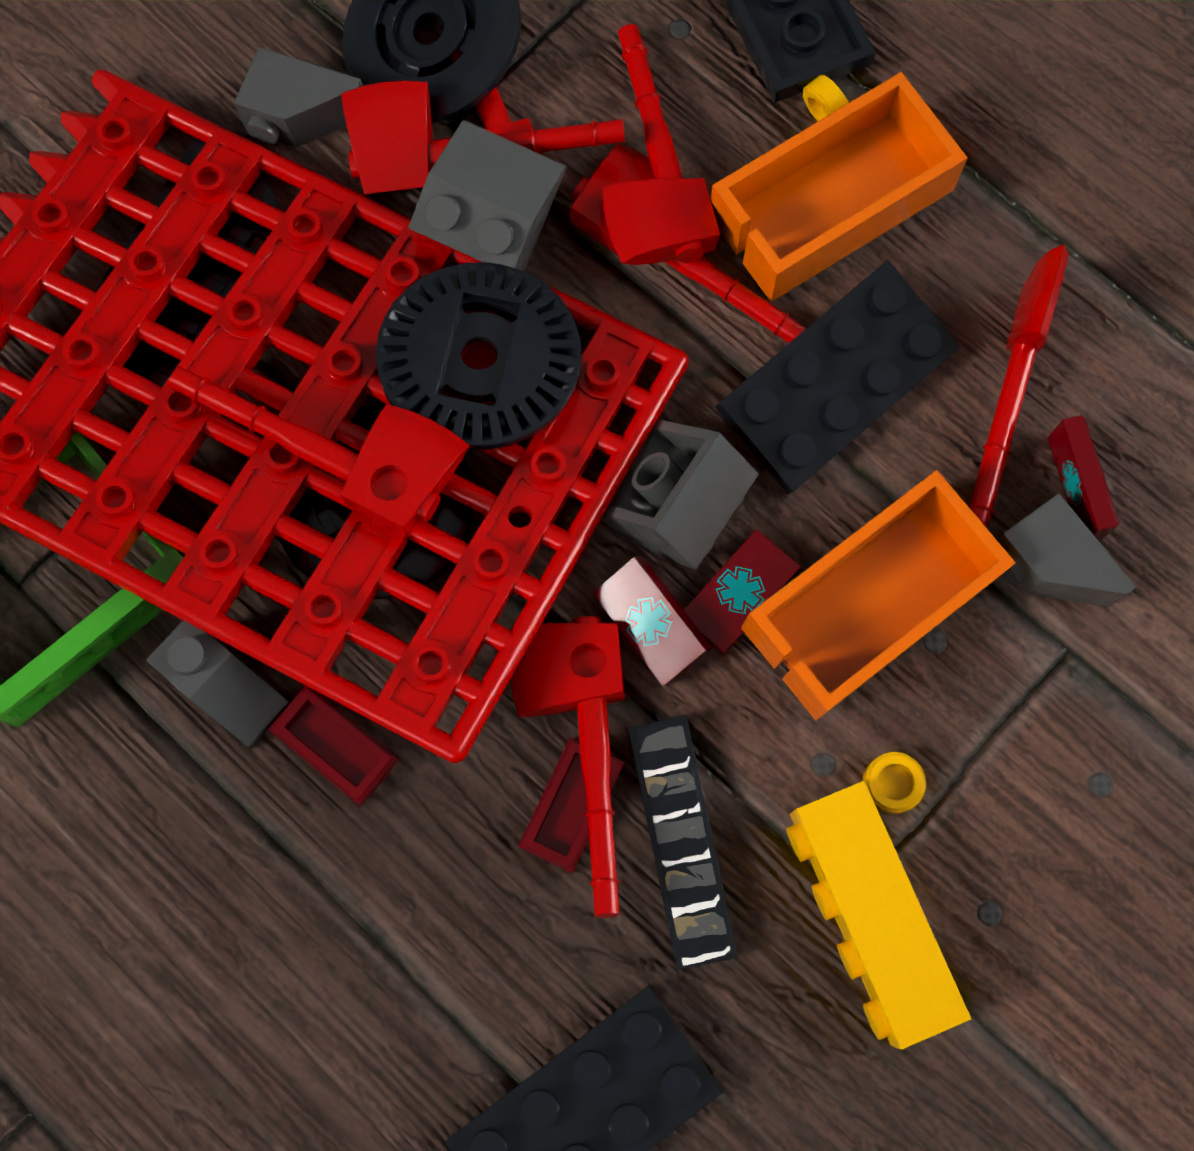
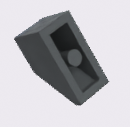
[234,47,363,147]
[997,494,1137,607]
[146,621,290,748]

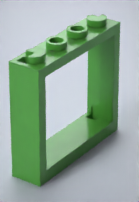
[0,432,185,727]

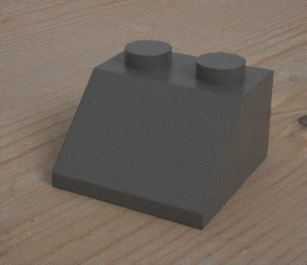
[408,120,567,271]
[601,419,759,569]

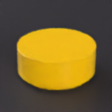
[803,75,849,122]
[862,752,926,814]

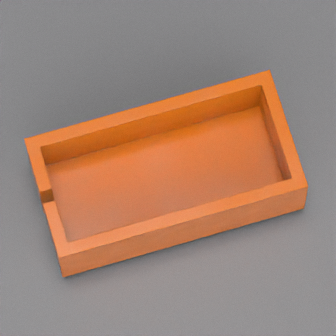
[711,72,968,302]
[741,470,1016,721]

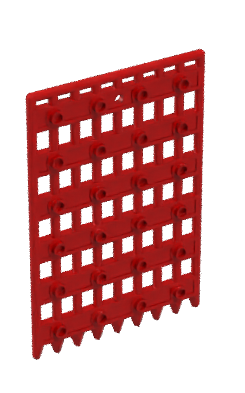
[0,69,689,763]

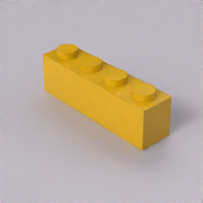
[786,781,971,1050]

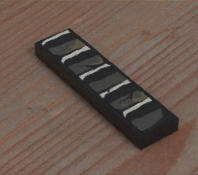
[628,715,738,970]

